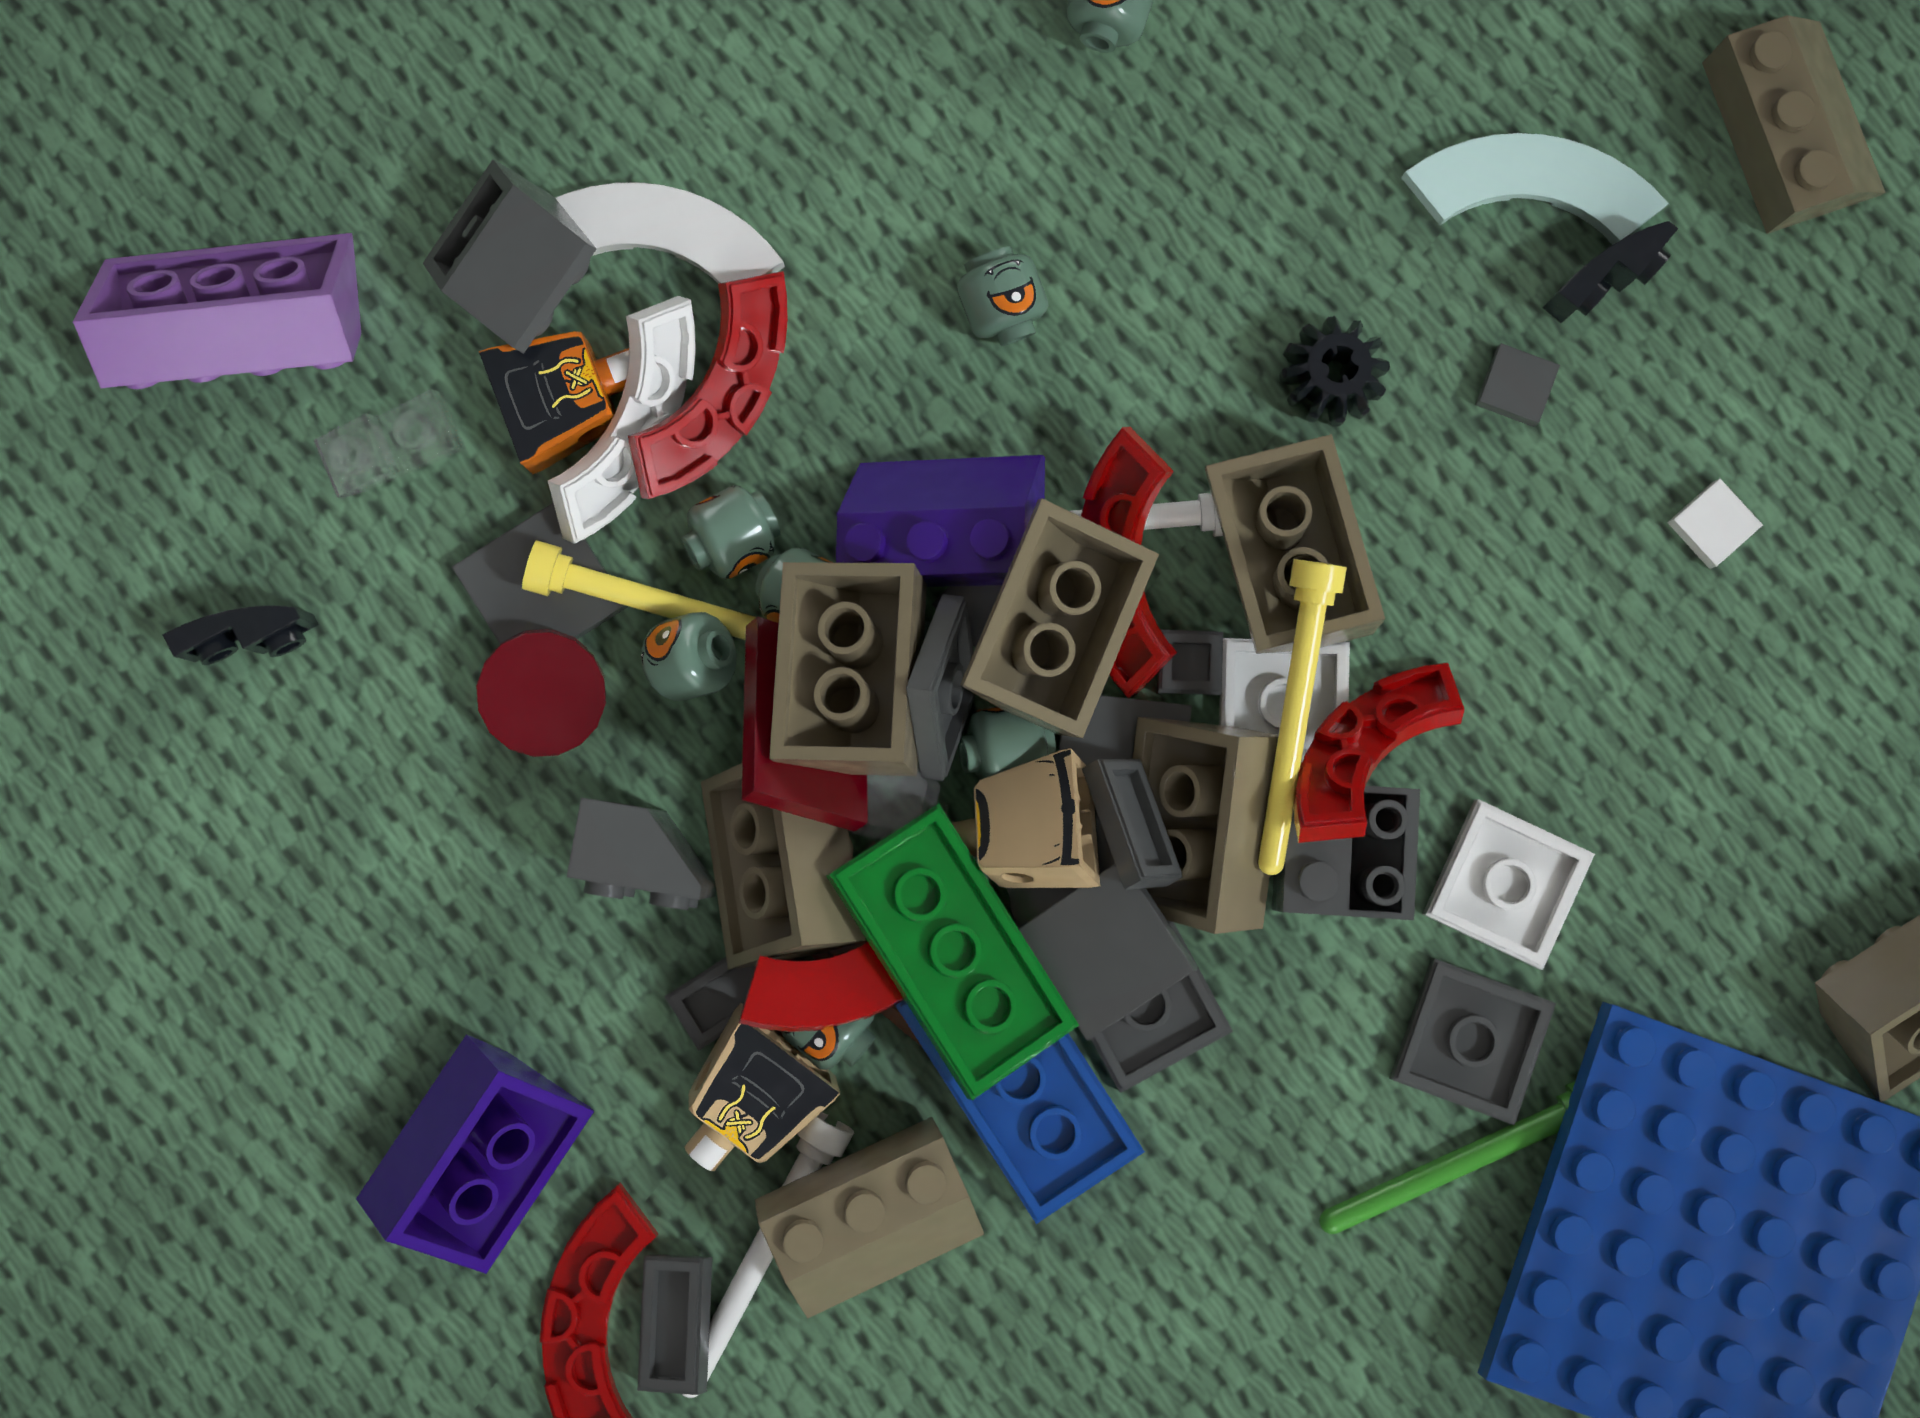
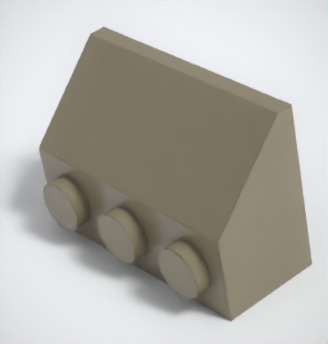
[1702,15,1886,234]
[1205,434,1385,654]
[960,498,1159,738]
[769,562,927,776]
[1133,717,1278,934]
[701,763,866,969]
[1815,915,1920,1103]
[755,1117,984,1319]

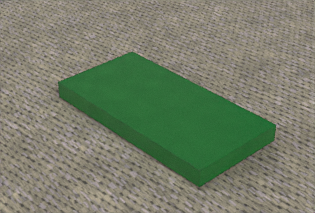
[826,803,1079,1100]

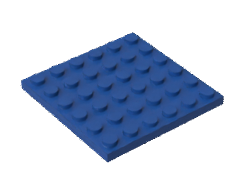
[1477,1002,1920,1418]

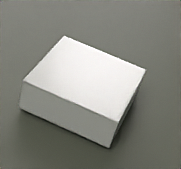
[1667,478,1763,569]

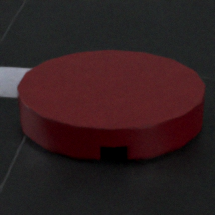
[476,629,606,757]

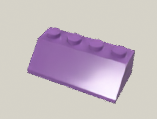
[73,233,361,389]

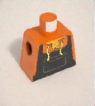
[479,331,629,474]

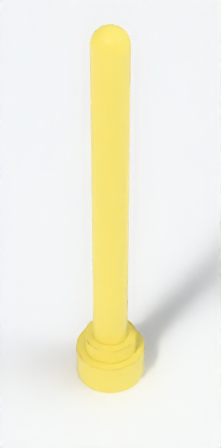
[522,540,756,640]
[1258,559,1347,875]

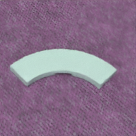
[1401,133,1669,245]

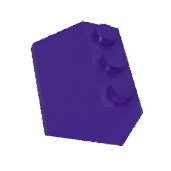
[836,455,1045,587]
[356,1034,594,1274]

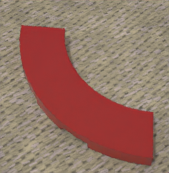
[628,271,788,499]
[1081,426,1177,698]
[1294,662,1465,843]
[738,942,904,1032]
[540,1182,658,1418]

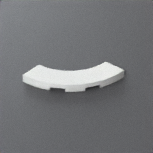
[556,183,785,284]
[548,296,695,544]

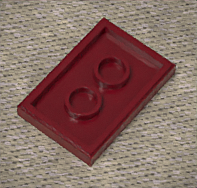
[741,616,868,832]

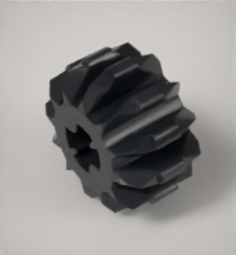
[1279,316,1390,427]

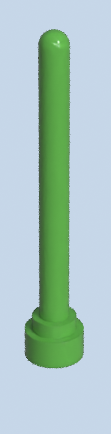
[1319,1080,1576,1234]

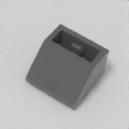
[423,159,597,354]
[1272,786,1420,920]
[567,798,716,910]

